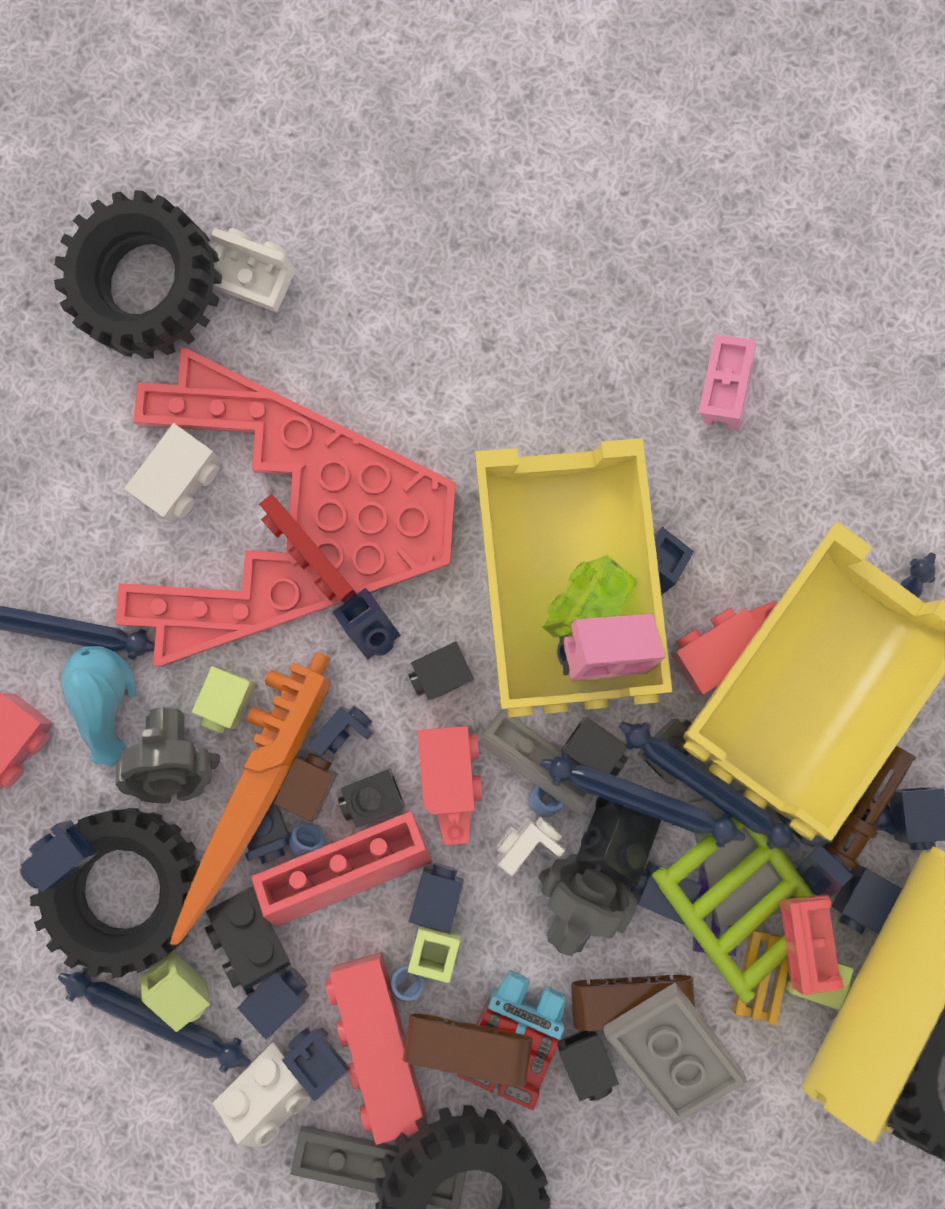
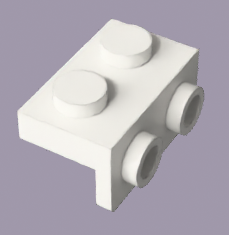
[211,228,296,313]
[496,817,565,876]
[212,1042,310,1147]

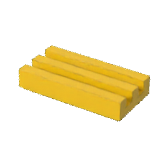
[733,930,789,1025]

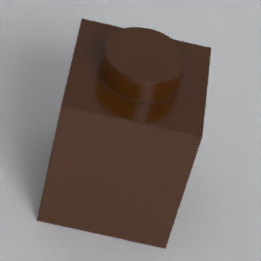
[274,753,338,822]

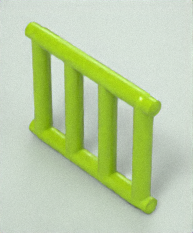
[652,817,833,1003]

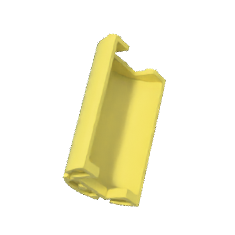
[475,438,672,717]
[683,521,945,841]
[801,846,945,1143]

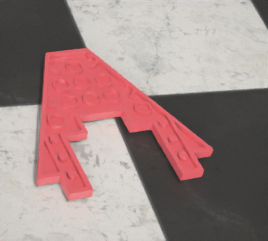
[115,348,456,666]

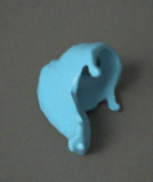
[61,646,136,767]

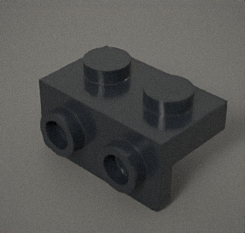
[576,797,661,886]
[204,887,291,995]

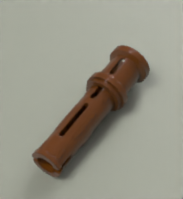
[823,745,917,869]

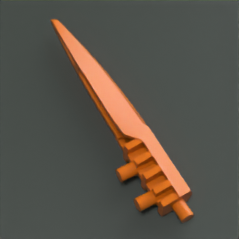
[170,652,332,945]

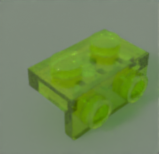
[542,555,637,638]

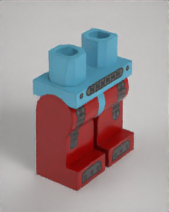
[457,970,566,1111]

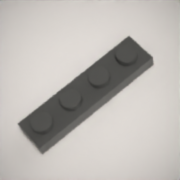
[290,1125,466,1209]

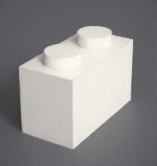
[124,423,221,523]

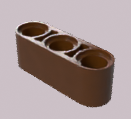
[571,974,695,1031]
[402,1013,532,1087]

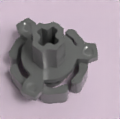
[116,707,220,804]
[538,854,637,956]

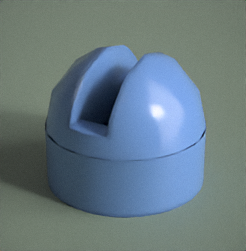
[528,785,564,817]
[289,823,324,858]
[390,966,425,1001]

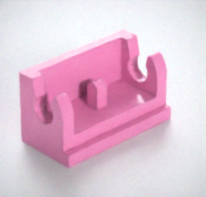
[698,334,756,431]
[564,614,665,681]

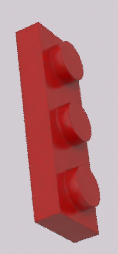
[259,493,357,603]

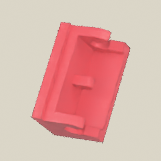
[779,894,844,995]

